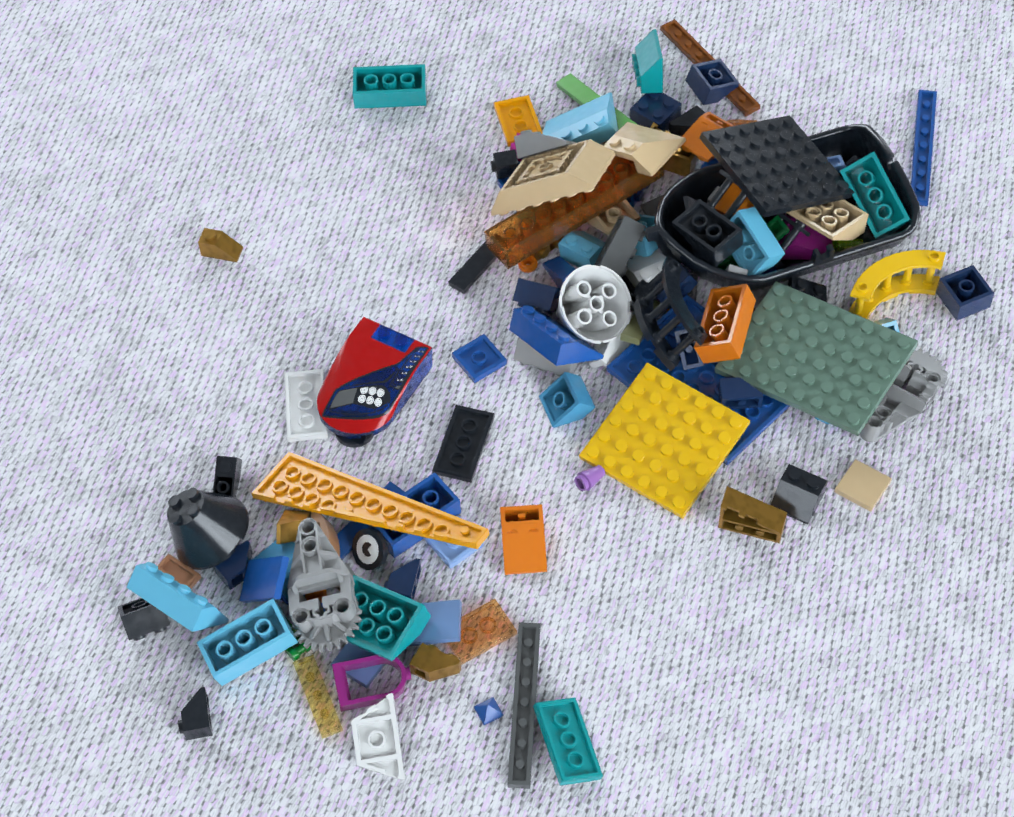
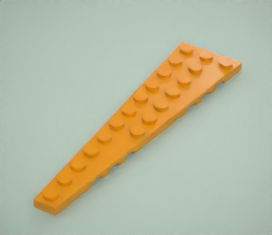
[251,452,489,549]

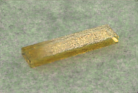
[293,655,343,739]

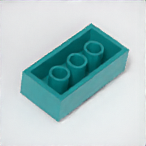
[353,64,427,109]

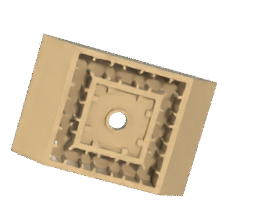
[491,139,616,216]

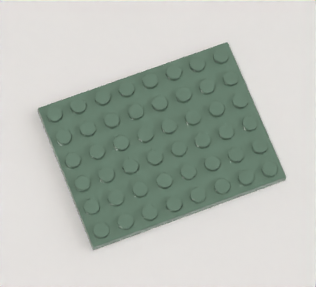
[715,281,918,436]

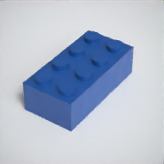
[369,472,461,558]

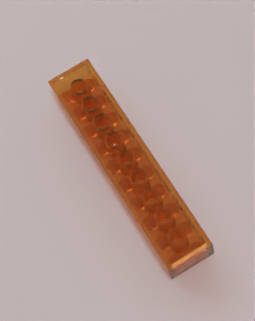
[484,156,664,269]

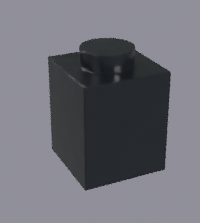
[490,149,519,179]

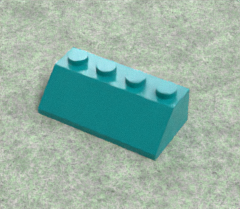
[632,29,663,94]
[840,152,911,239]

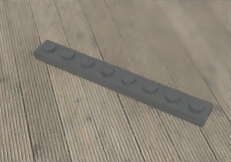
[507,622,541,789]

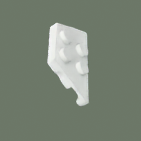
[351,693,405,780]

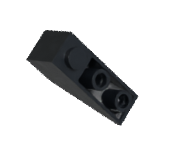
[213,456,242,498]

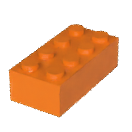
[694,284,756,364]

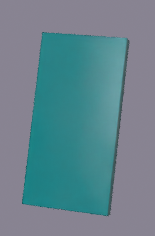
[533,697,603,786]

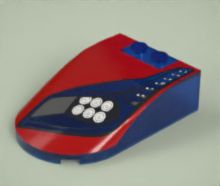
[317,317,432,438]

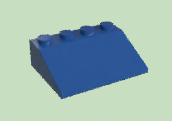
[509,305,604,366]

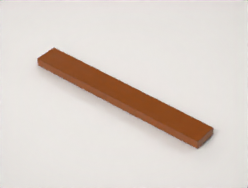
[660,19,761,117]

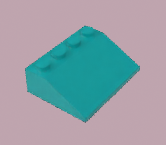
[343,575,431,661]

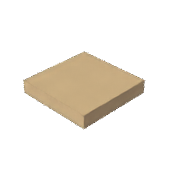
[834,459,892,512]

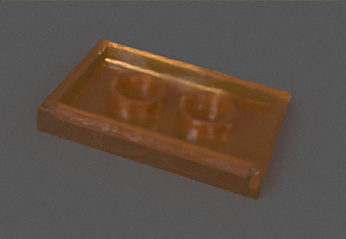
[447,599,517,665]

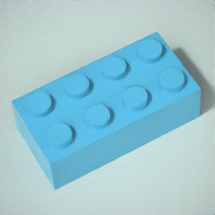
[197,599,298,686]

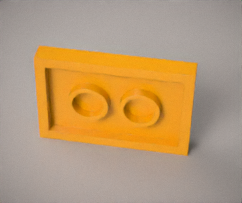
[494,95,543,147]

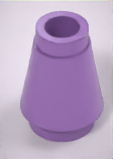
[574,465,605,491]

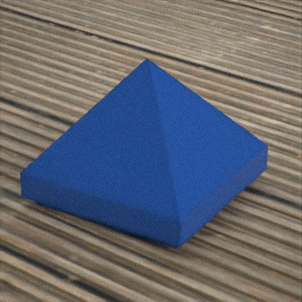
[474,697,504,725]

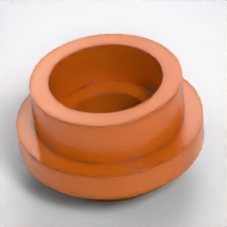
[518,254,538,273]

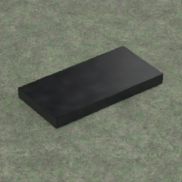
[432,405,495,483]

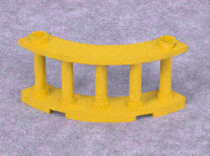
[849,250,946,319]

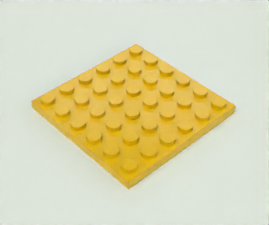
[579,363,750,519]

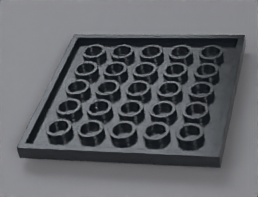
[699,115,855,218]

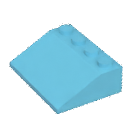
[543,92,618,144]
[126,562,229,632]

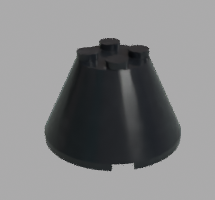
[167,487,249,570]

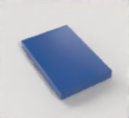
[239,556,289,603]

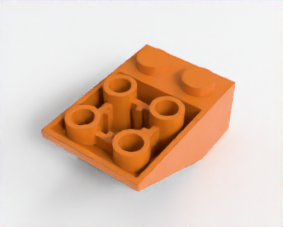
[681,112,733,162]
[500,504,547,575]

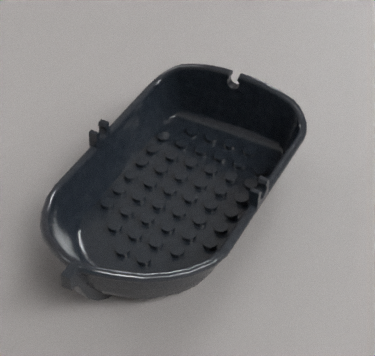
[645,124,920,291]

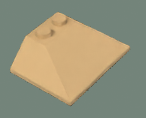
[604,122,686,177]

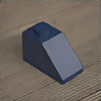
[675,325,704,370]
[718,377,763,409]
[384,558,422,600]

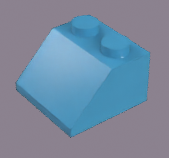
[539,372,595,428]

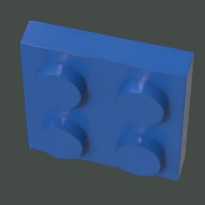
[452,334,507,383]

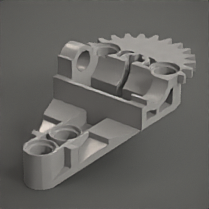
[860,348,948,443]
[288,518,362,653]

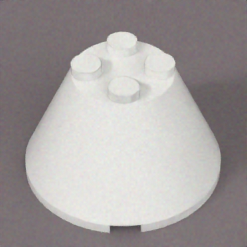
[556,264,632,344]

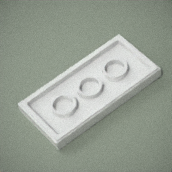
[284,369,328,442]

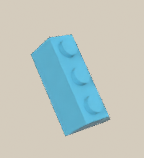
[730,207,785,275]

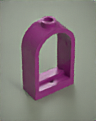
[332,655,411,712]

